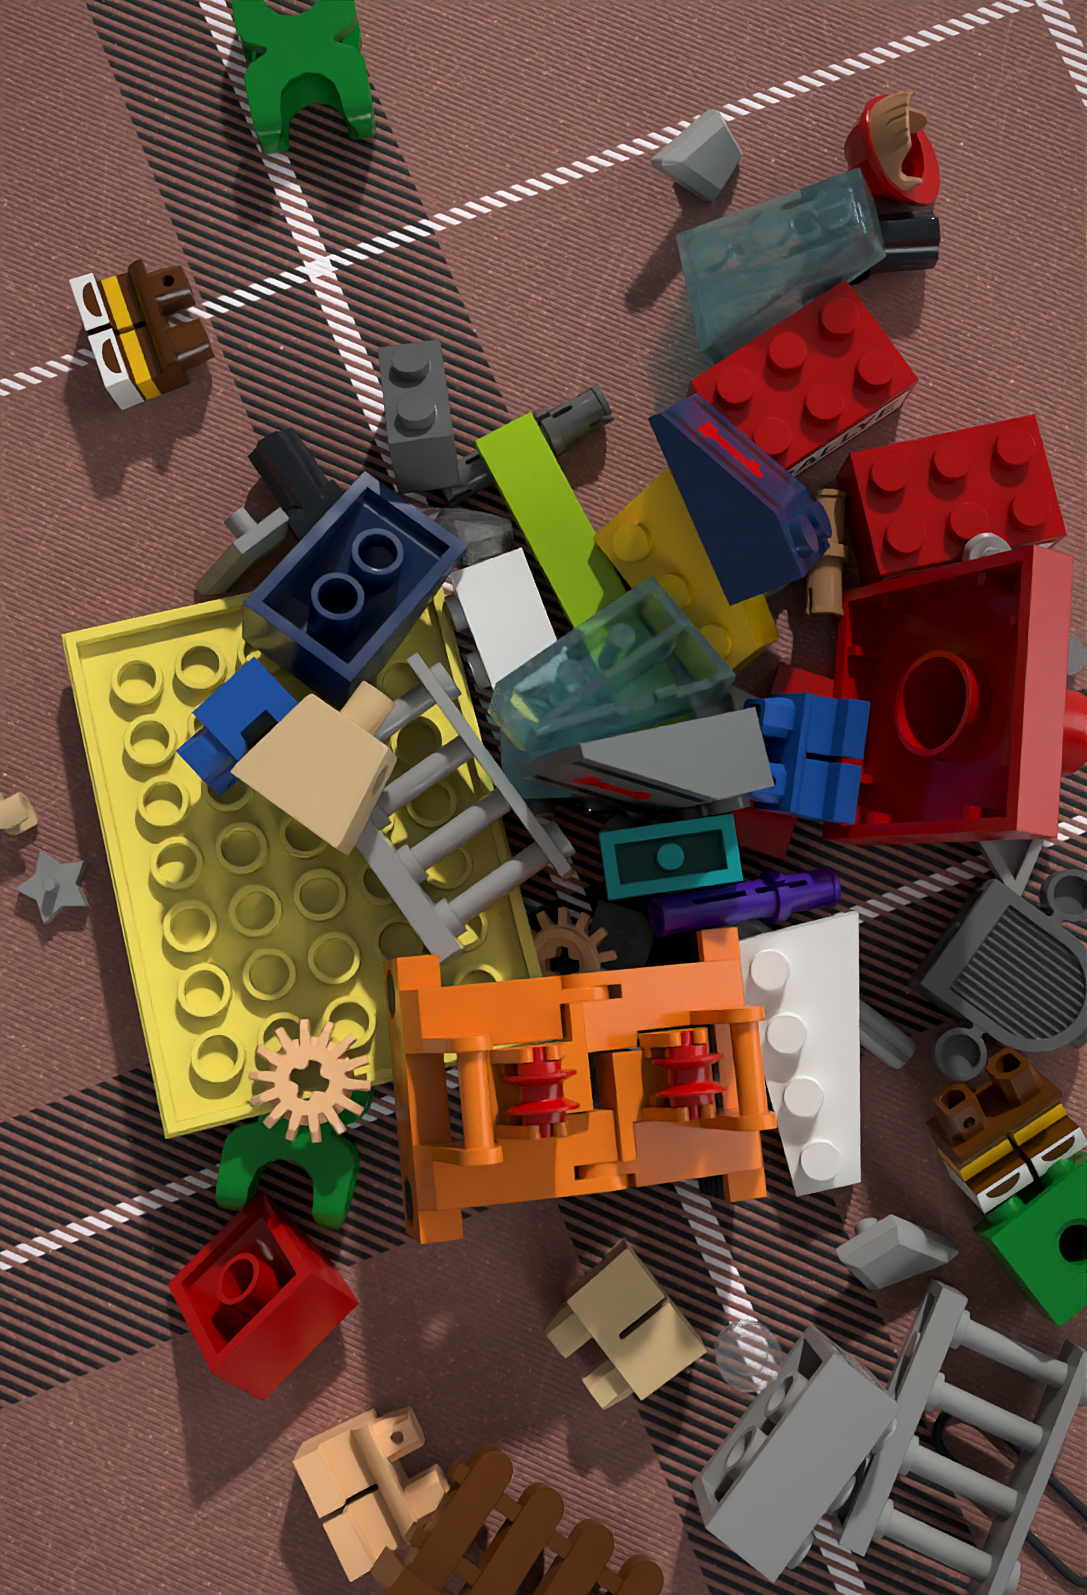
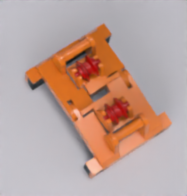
[383,927,777,1244]

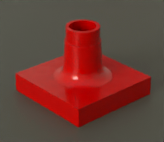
[822,544,1087,846]

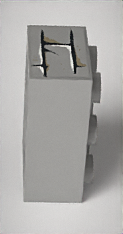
[692,1324,901,1583]

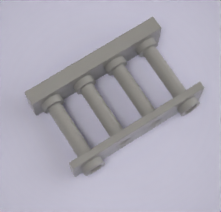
[356,653,576,966]
[830,1277,1087,1595]

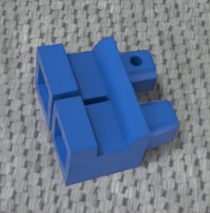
[176,657,298,797]
[743,692,871,825]

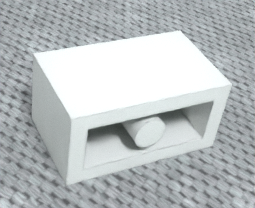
[444,547,566,703]

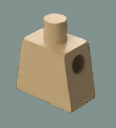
[231,681,397,855]

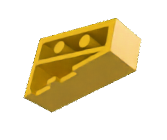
[593,467,780,688]

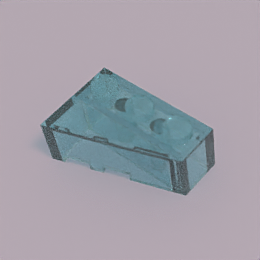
[675,168,887,366]
[488,575,736,762]

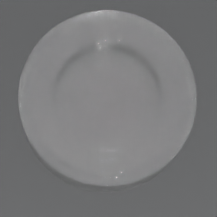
[714,1319,782,1392]

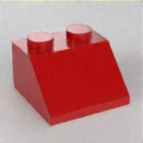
[167,1190,359,1401]

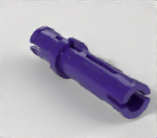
[647,866,841,938]

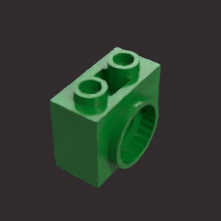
[972,1150,1087,1327]

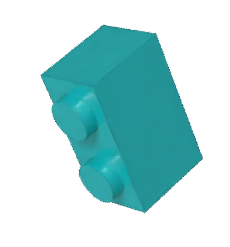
[598,813,743,901]

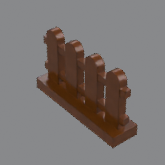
[370,1445,664,1595]

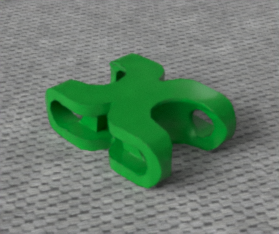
[232,0,377,155]
[215,1086,375,1230]

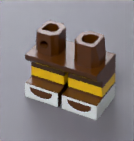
[69,259,215,410]
[926,1047,1087,1214]

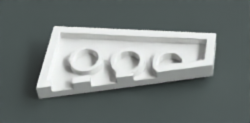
[739,910,861,1197]

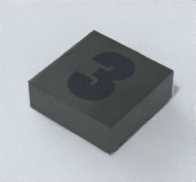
[588,899,655,971]

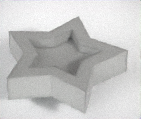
[15,850,90,924]

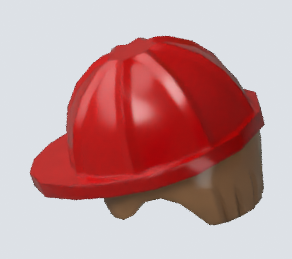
[844,89,940,207]

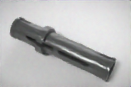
[440,385,614,508]

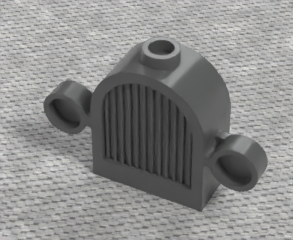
[906,869,1087,1081]

